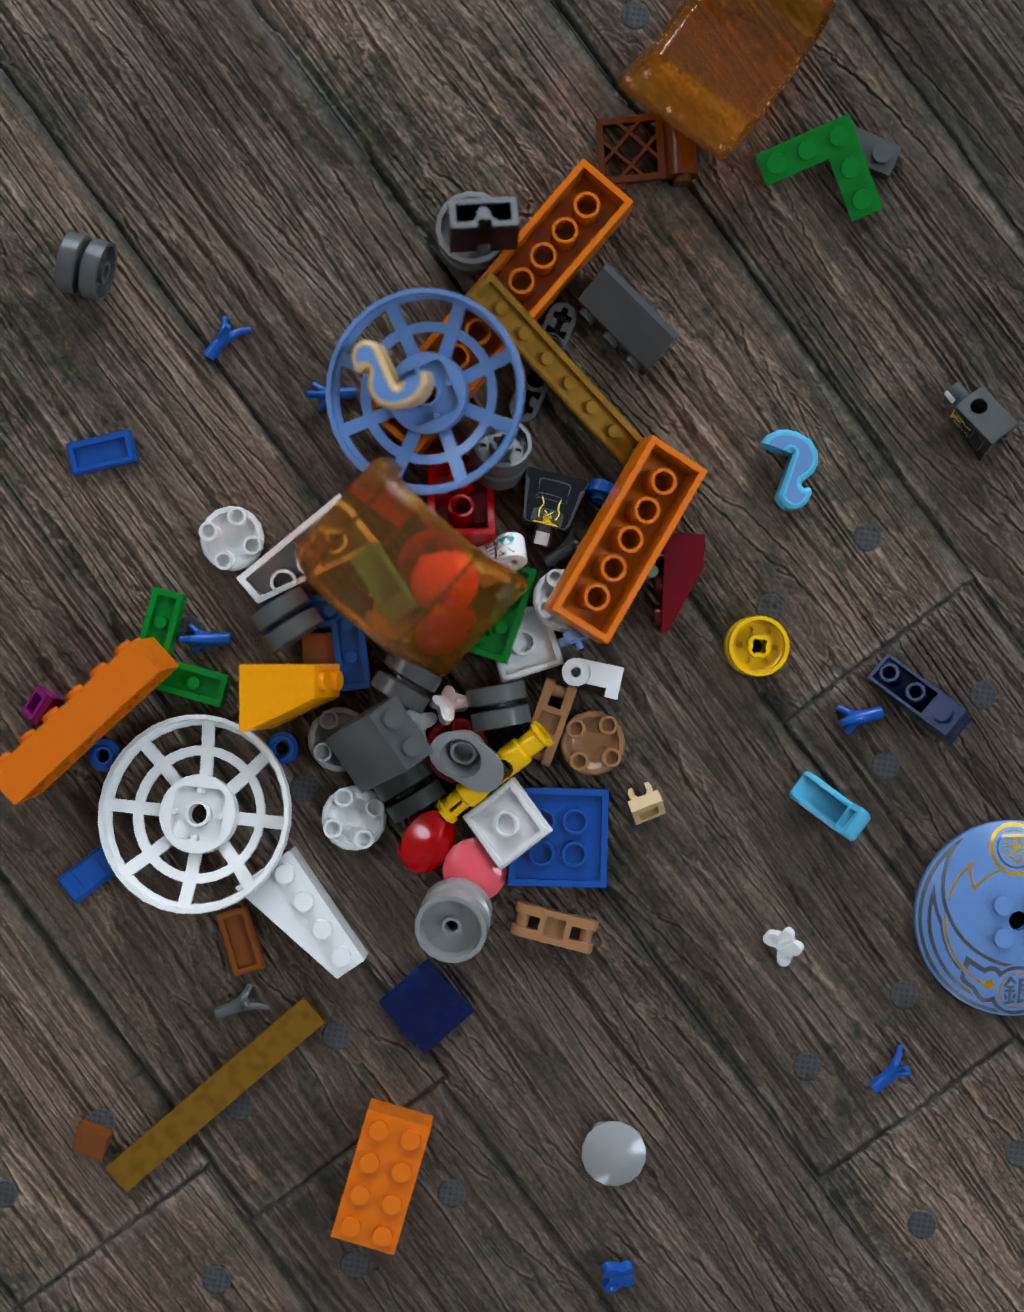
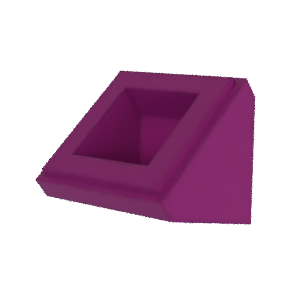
[22,685,64,726]

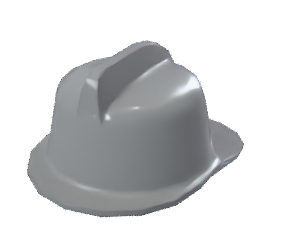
[430,729,504,793]

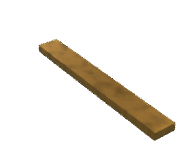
[465,271,642,468]
[106,995,326,1193]

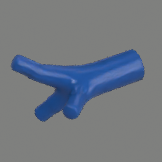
[203,316,252,361]
[305,382,356,412]
[178,623,230,654]
[836,705,884,735]
[869,1044,911,1093]

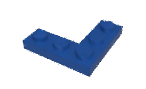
[262,590,372,691]

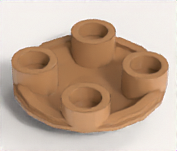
[560,710,625,775]

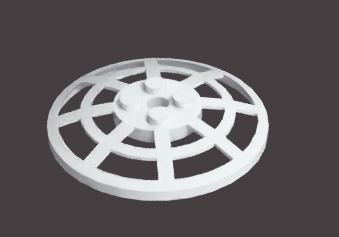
[98,714,292,914]

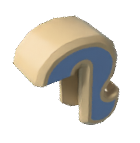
[351,340,435,411]

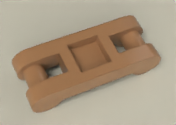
[528,677,578,767]
[509,900,599,954]

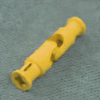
[435,721,554,824]

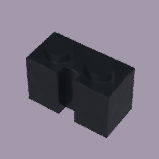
[447,196,520,253]

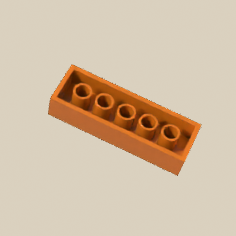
[542,435,708,644]
[0,637,179,806]

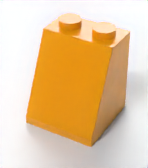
[239,664,344,732]

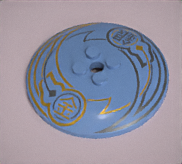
[913,820,1024,1016]

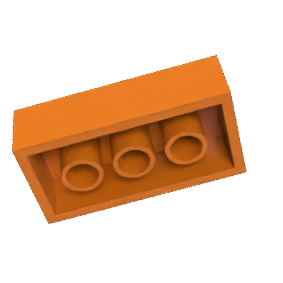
[330,1098,433,1255]

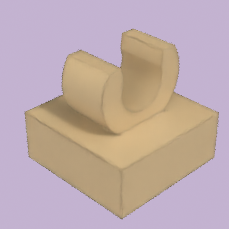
[627,782,666,825]

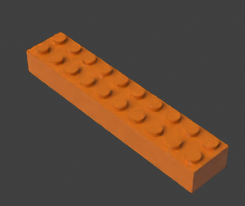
[372,158,634,454]

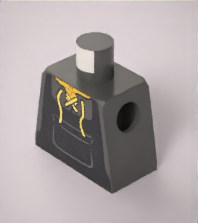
[944,381,1019,461]
[523,466,588,548]

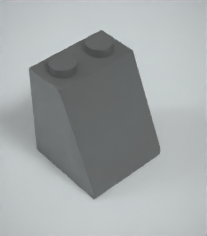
[324,696,434,793]

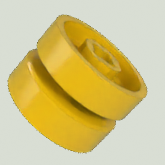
[723,616,790,676]

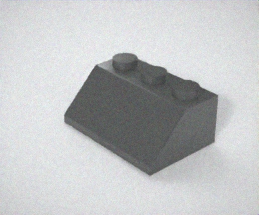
[576,263,679,375]

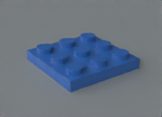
[508,786,609,888]

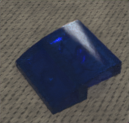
[379,959,474,1054]

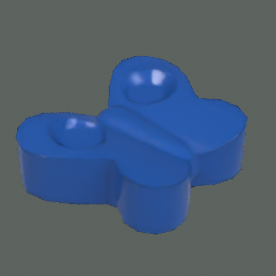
[601,1260,634,1293]

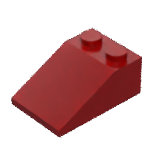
[428,450,495,548]

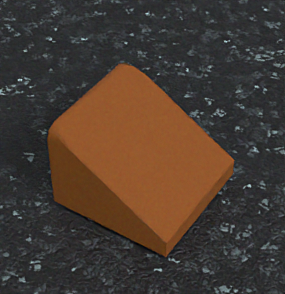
[72,1119,114,1162]

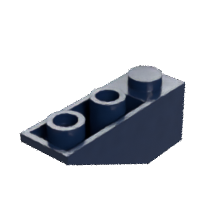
[867,653,971,746]

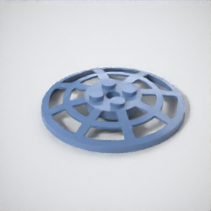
[325,288,526,495]

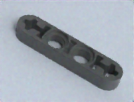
[509,302,577,425]

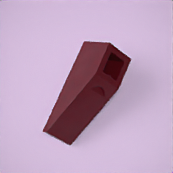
[653,533,705,633]

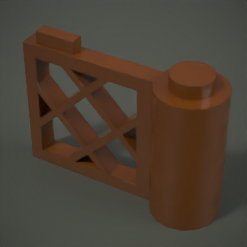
[596,106,698,191]

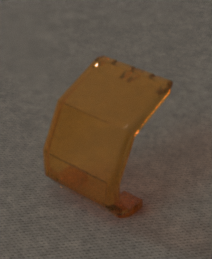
[618,0,839,160]
[294,457,528,677]

